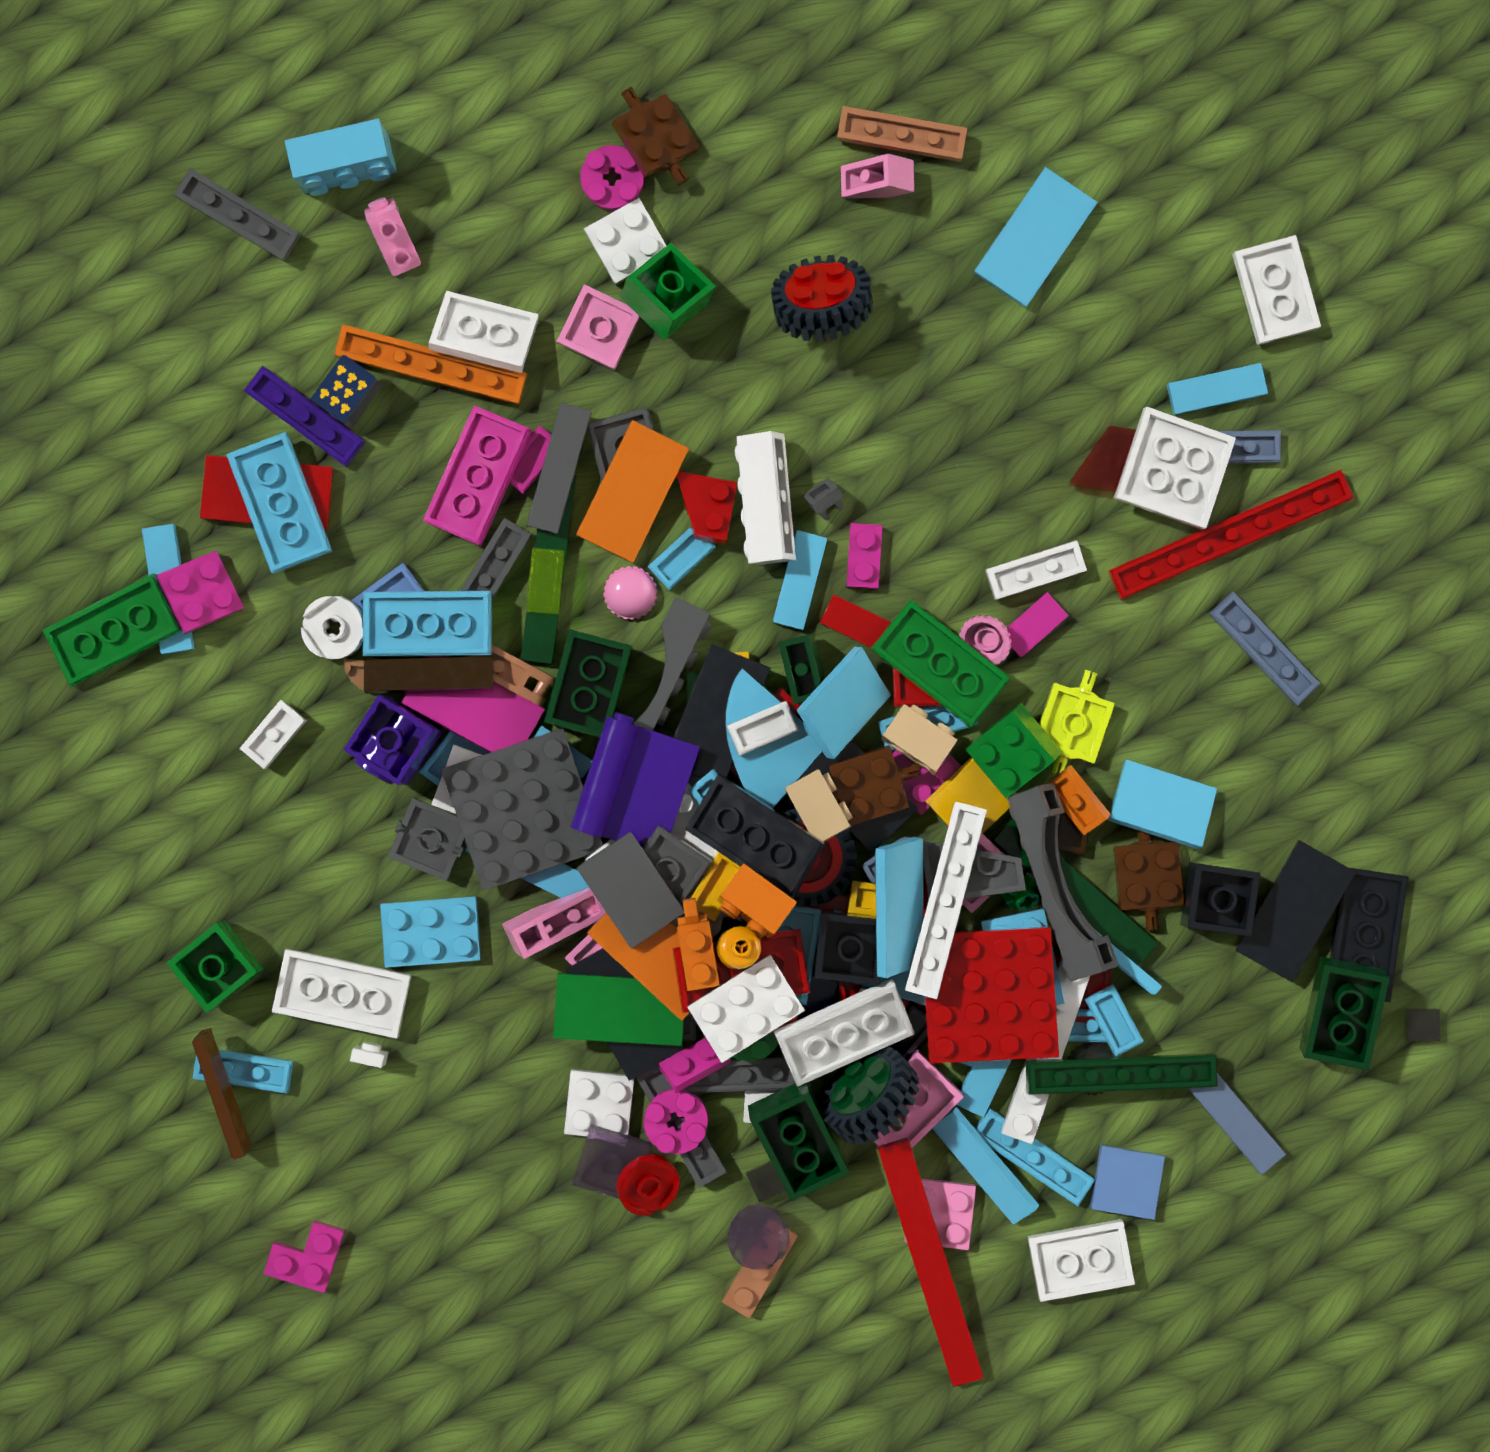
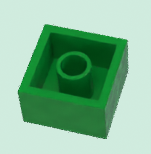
[620,243,716,341]
[965,703,1061,798]
[166,920,265,1013]

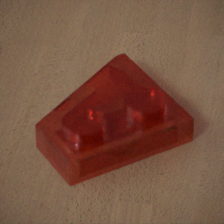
[1069,426,1136,493]

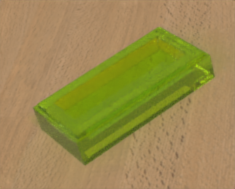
[526,548,565,615]

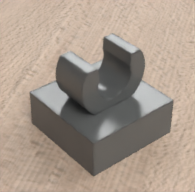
[802,477,844,521]

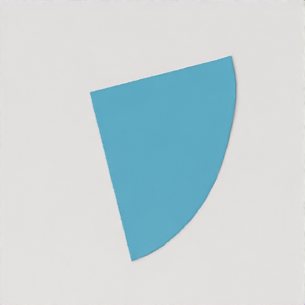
[726,669,822,808]

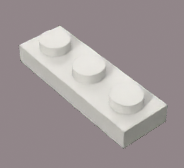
[985,540,1087,600]

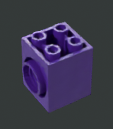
[343,695,444,785]

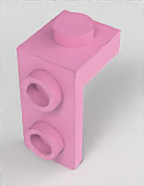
[364,197,421,276]

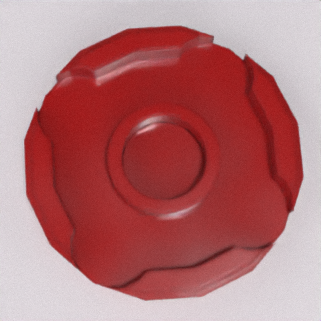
[616,1154,680,1216]

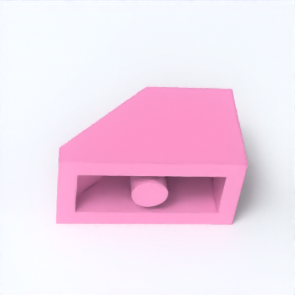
[841,154,914,199]

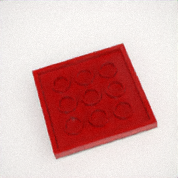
[925,926,1059,1064]

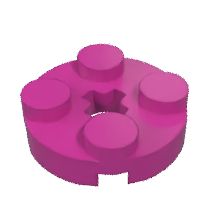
[580,145,644,211]
[644,1088,708,1154]

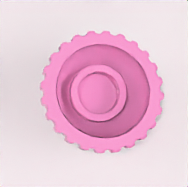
[603,566,658,620]
[959,615,1012,665]

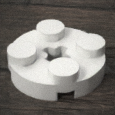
[301,596,363,659]

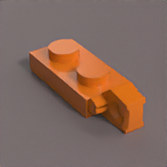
[677,898,720,991]

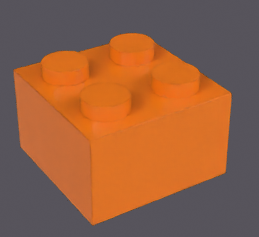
[717,863,797,939]

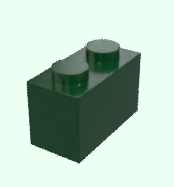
[778,633,825,704]

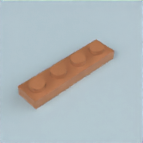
[837,106,967,162]

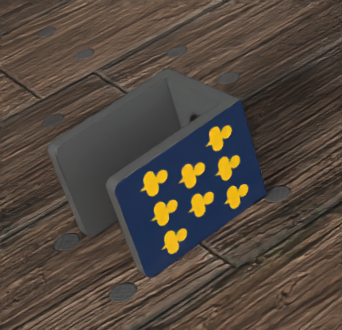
[311,355,382,429]

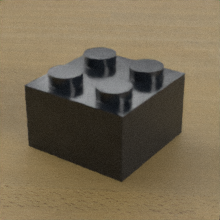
[1180,862,1260,937]
[814,910,880,985]

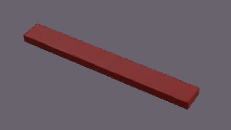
[1108,469,1354,600]
[877,1137,984,1387]

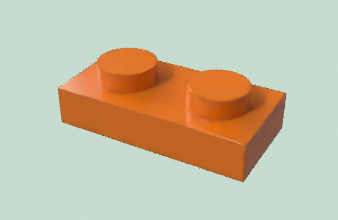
[1046,765,1111,835]

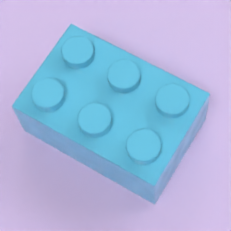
[284,118,397,196]

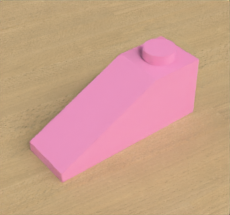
[502,888,606,959]

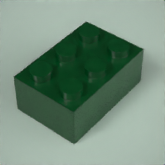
[544,629,633,737]
[1299,956,1390,1071]
[748,1082,850,1201]

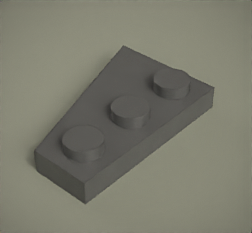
[923,840,1026,899]

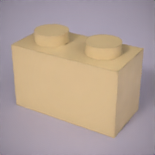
[881,704,957,775]
[785,769,853,842]

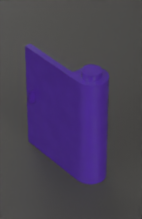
[570,712,700,848]

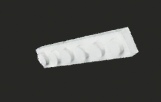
[905,801,987,999]
[1001,955,1090,1144]

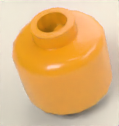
[717,926,761,970]

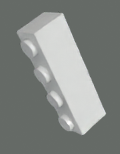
[735,431,796,565]

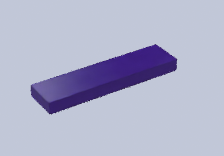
[244,366,366,468]

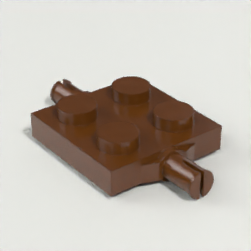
[611,87,699,186]
[828,746,922,826]
[1113,830,1184,930]

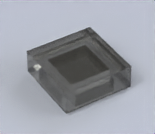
[1405,1008,1440,1041]
[746,1161,786,1203]

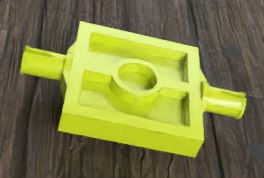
[1039,670,1115,774]

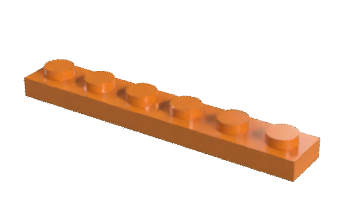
[334,324,528,405]

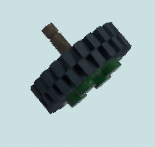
[820,1047,919,1145]

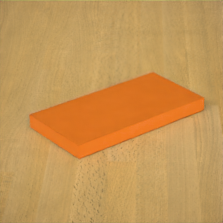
[576,420,689,563]
[587,912,690,1021]

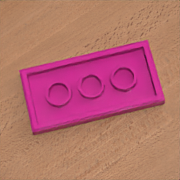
[423,405,532,546]
[401,656,545,753]

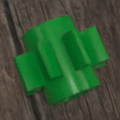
[1000,872,1040,911]

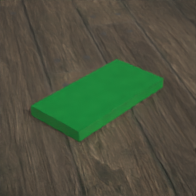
[42,573,182,687]
[871,599,1011,729]
[553,973,684,1046]

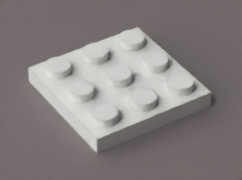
[1114,407,1236,530]

